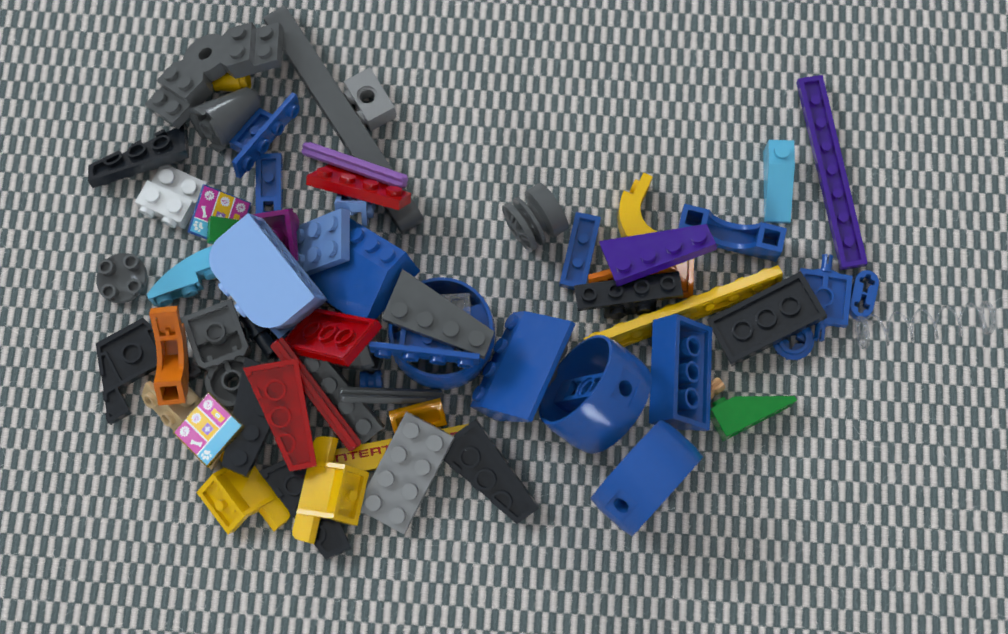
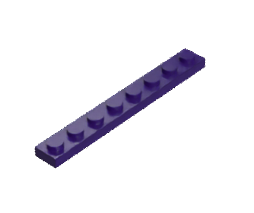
[796,75,868,270]

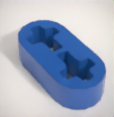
[849,270,879,320]

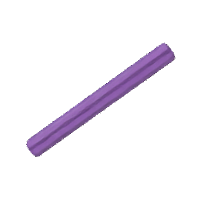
[301,142,408,188]

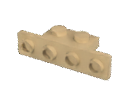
[141,381,221,470]

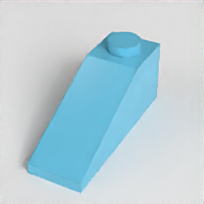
[763,140,795,224]

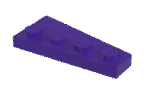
[599,224,717,287]

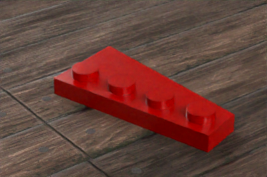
[306,164,412,210]
[243,358,317,471]

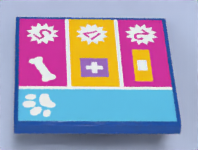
[187,184,251,240]

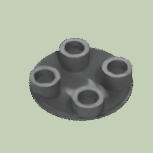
[96,253,147,303]

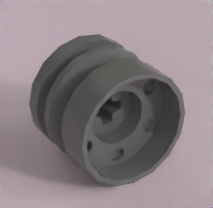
[502,183,569,252]

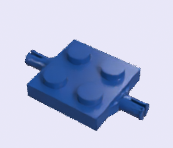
[799,254,853,342]

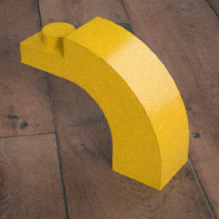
[617,172,657,237]

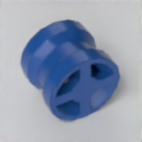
[360,370,384,388]

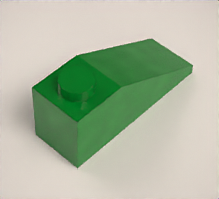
[710,396,797,441]

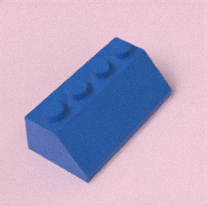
[649,314,712,431]

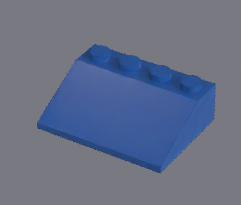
[309,218,420,319]
[470,311,576,422]

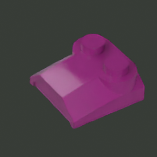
[241,208,300,261]

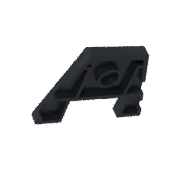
[96,318,203,425]

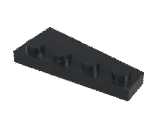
[88,123,189,188]
[444,419,540,524]
[259,460,352,560]

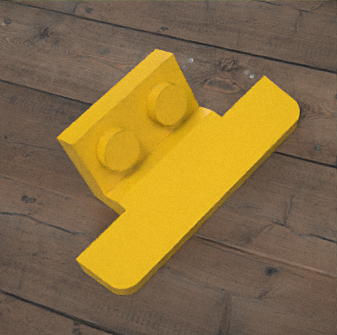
[292,436,369,544]
[196,444,290,534]

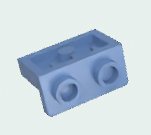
[334,194,376,226]

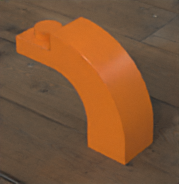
[149,306,189,406]

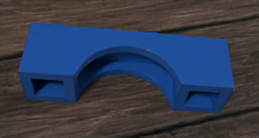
[677,204,787,262]

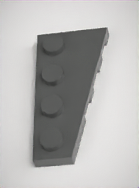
[382,269,495,359]

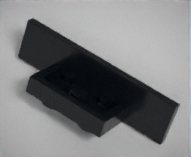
[574,271,683,319]

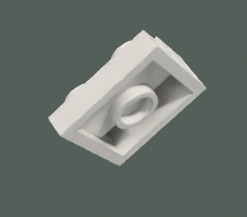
[135,165,209,229]

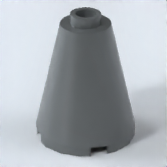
[189,87,261,152]

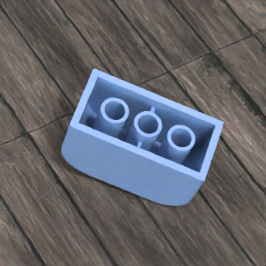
[209,213,328,329]

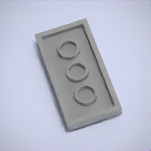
[361,412,455,534]

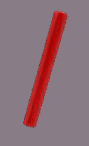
[271,337,362,452]

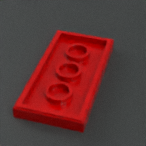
[285,309,382,367]

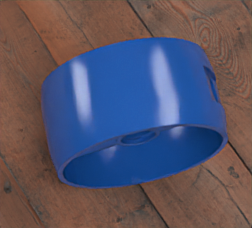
[388,277,495,390]
[539,335,652,454]
[590,419,704,537]

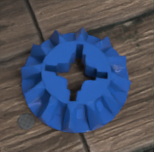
[773,327,814,361]

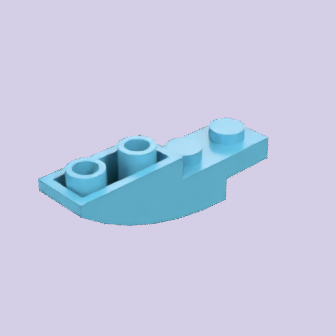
[147,245,216,307]

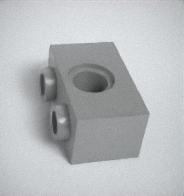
[343,67,397,131]

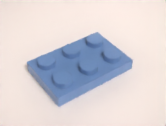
[296,208,350,275]

